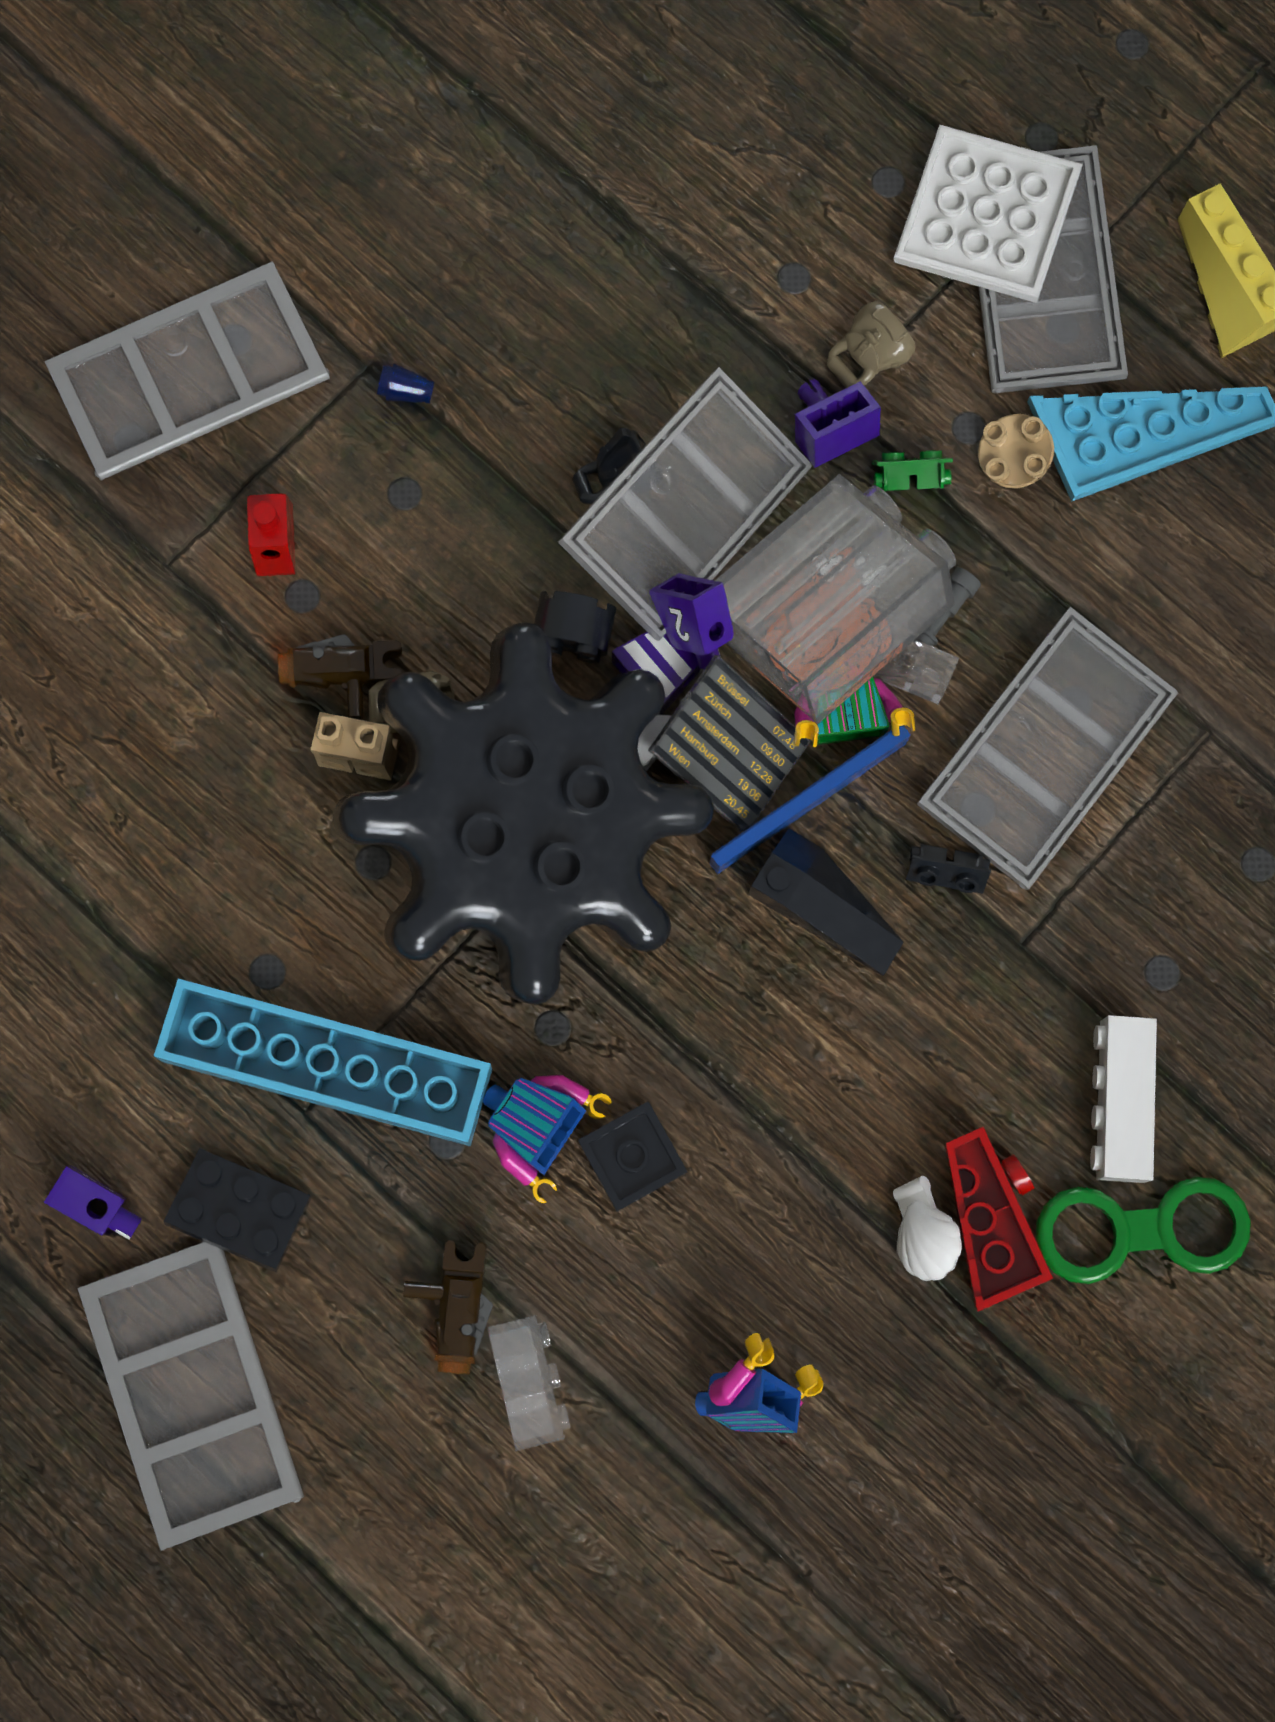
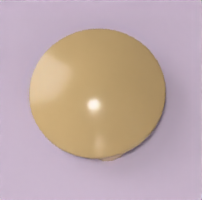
[978,414,1054,488]

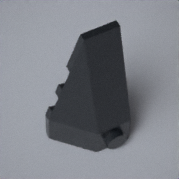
[748,828,904,976]

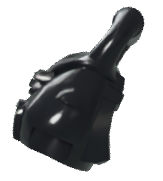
[572,428,662,504]

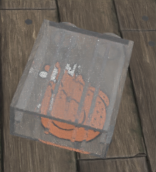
[715,474,956,725]

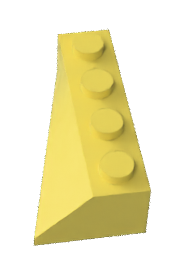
[1178,183,1275,358]

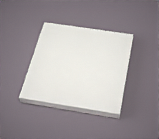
[894,125,1082,303]

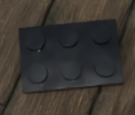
[163,1148,311,1273]

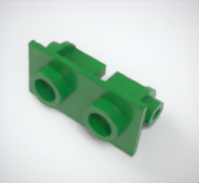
[872,450,953,492]

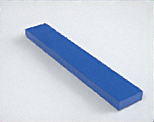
[709,725,911,875]

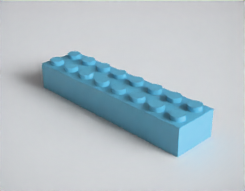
[154,979,492,1146]

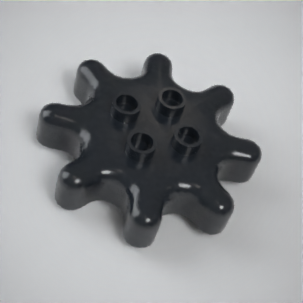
[333,622,714,1005]

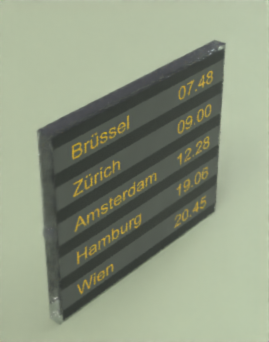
[648,655,811,833]

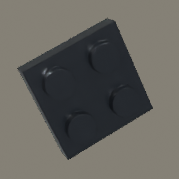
[578,1101,688,1212]

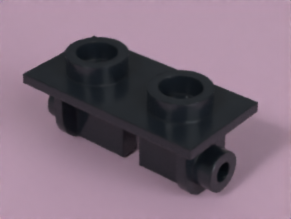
[906,843,991,894]

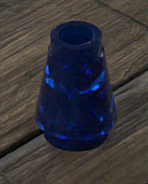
[377,363,435,404]

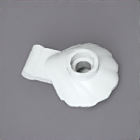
[893,1176,962,1281]

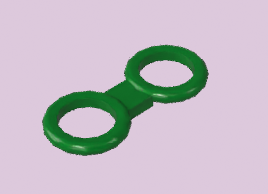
[1035,1176,1251,1284]

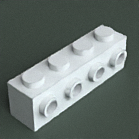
[1090,1015,1157,1183]

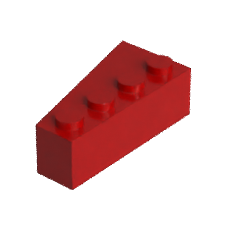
[945,1127,1053,1312]

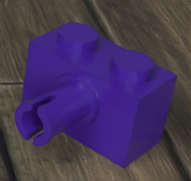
[795,379,881,468]

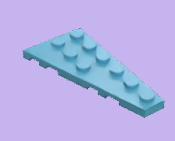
[1027,386,1275,502]

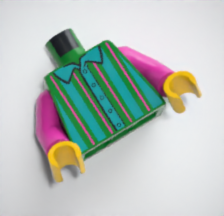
[794,668,915,747]

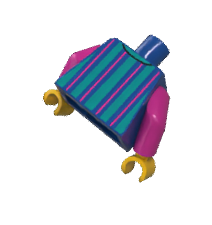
[483,1075,612,1203]
[695,1333,823,1433]

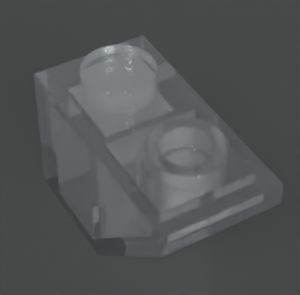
[870,639,959,705]

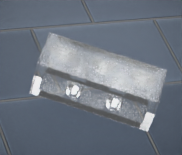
[487,1315,571,1451]

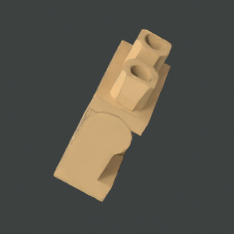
[311,712,400,780]

